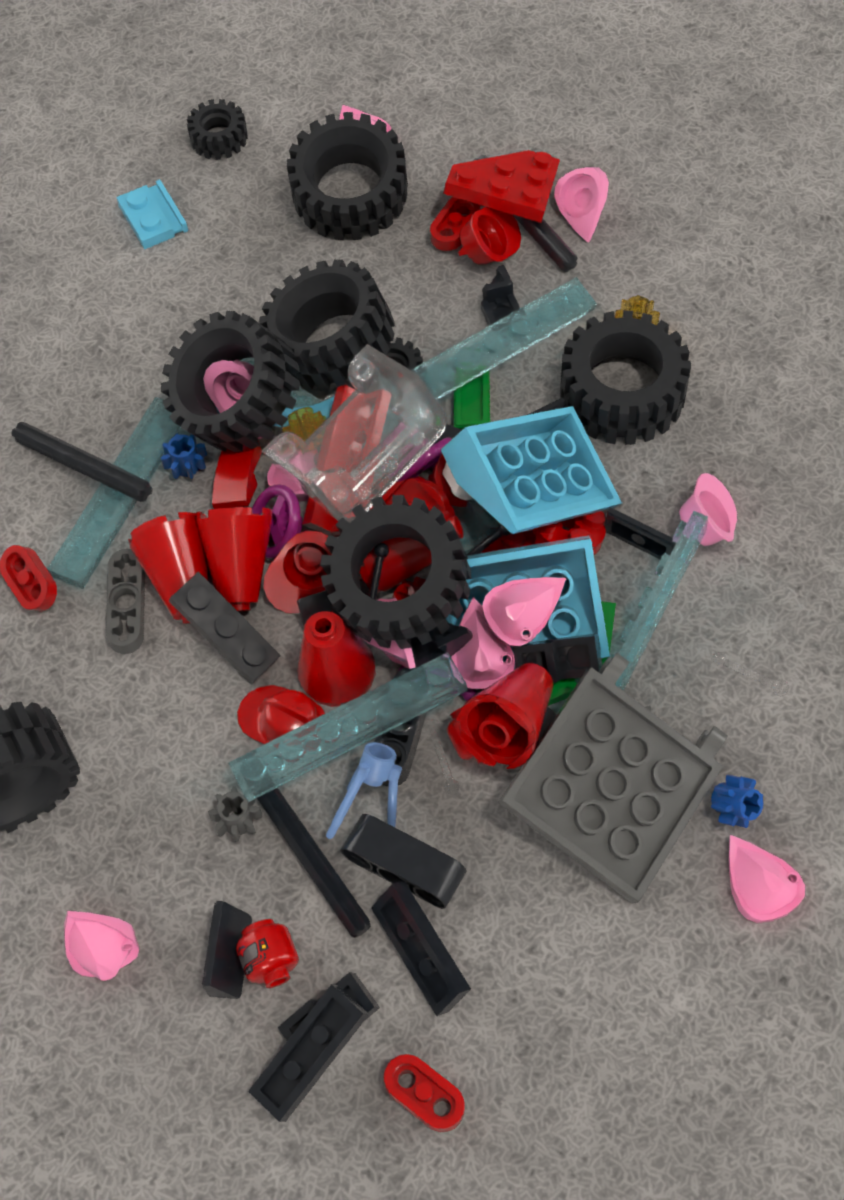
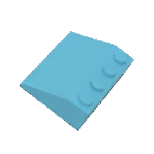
[441,406,622,534]
[446,535,610,682]

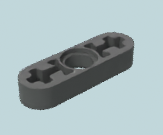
[106,549,145,654]

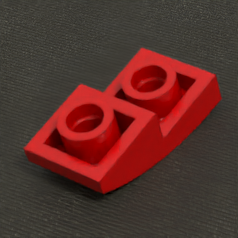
[212,440,263,509]

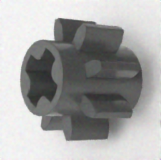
[208,786,262,842]

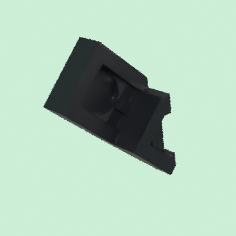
[481,265,525,335]
[410,623,473,672]

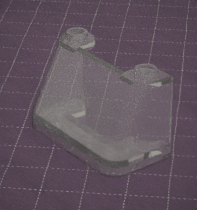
[262,344,447,523]

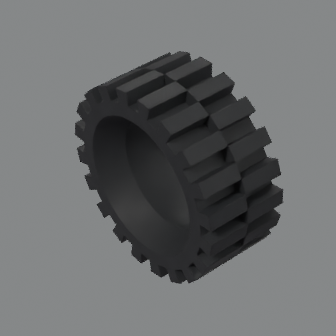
[287,112,408,240]
[259,259,395,391]
[560,310,691,445]
[161,311,300,452]
[321,495,471,649]
[0,702,80,834]

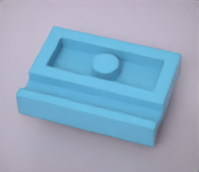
[116,179,188,249]

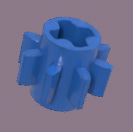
[161,433,207,479]
[711,774,763,828]

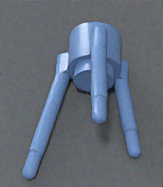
[326,742,402,839]

